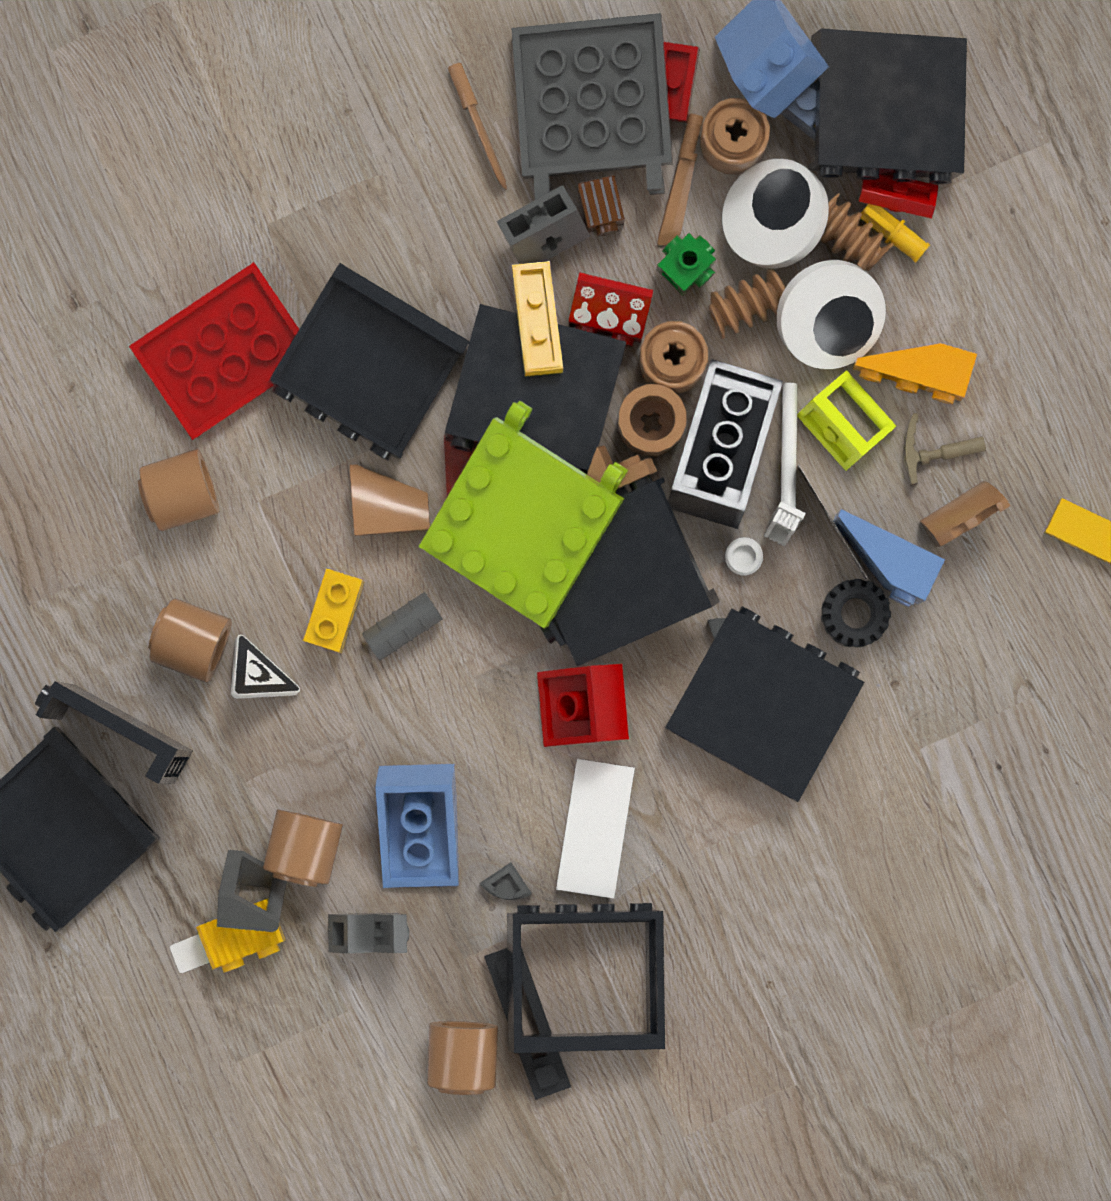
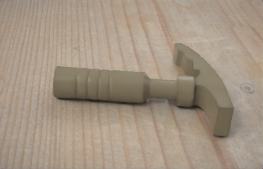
[905,413,986,486]

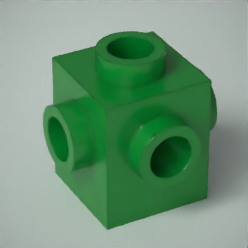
[656,233,716,296]

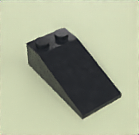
[668,359,783,529]

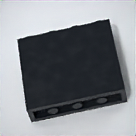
[808,28,967,184]
[268,263,470,461]
[445,304,626,474]
[554,475,720,666]
[664,606,865,802]
[35,681,193,784]
[0,727,160,932]

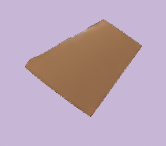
[350,464,431,536]
[920,481,1011,547]

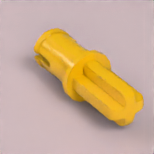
[861,204,930,263]

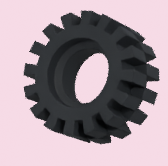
[821,579,891,648]

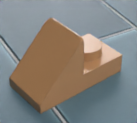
[587,445,657,489]

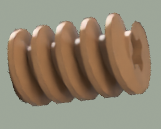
[821,193,894,271]
[708,269,785,339]

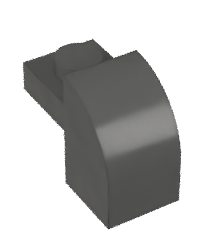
[328,913,409,954]

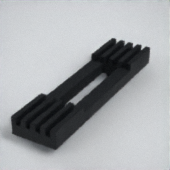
[484,947,571,1100]

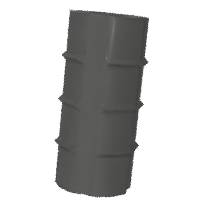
[362,592,443,661]

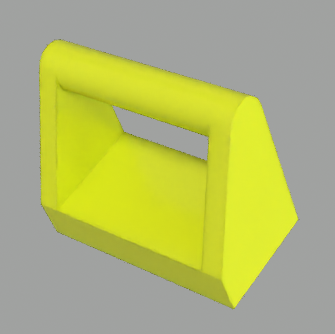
[797,370,897,471]

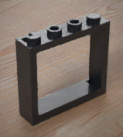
[507,903,665,1053]

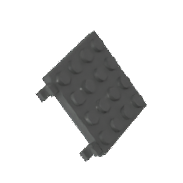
[511,13,673,200]

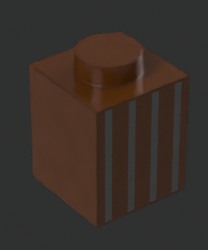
[577,175,625,236]

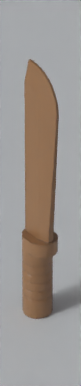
[448,62,507,190]
[657,113,704,245]

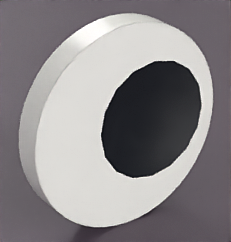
[722,159,829,269]
[777,260,886,369]

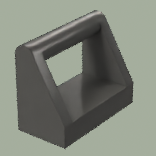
[217,850,287,932]

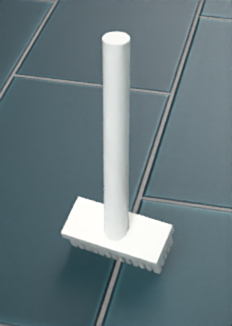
[764,383,806,547]

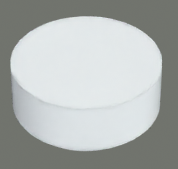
[725,537,763,576]

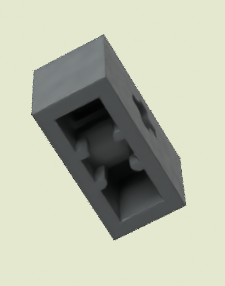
[496,185,590,264]

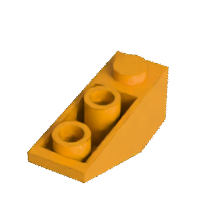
[853,343,977,405]

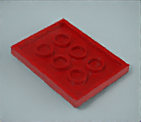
[129,262,299,440]

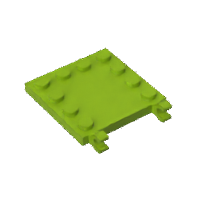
[419,401,628,629]

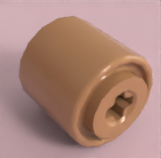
[700,98,770,175]
[639,321,708,395]
[618,384,687,457]
[138,448,220,531]
[148,598,232,683]
[263,809,343,887]
[427,1021,498,1095]

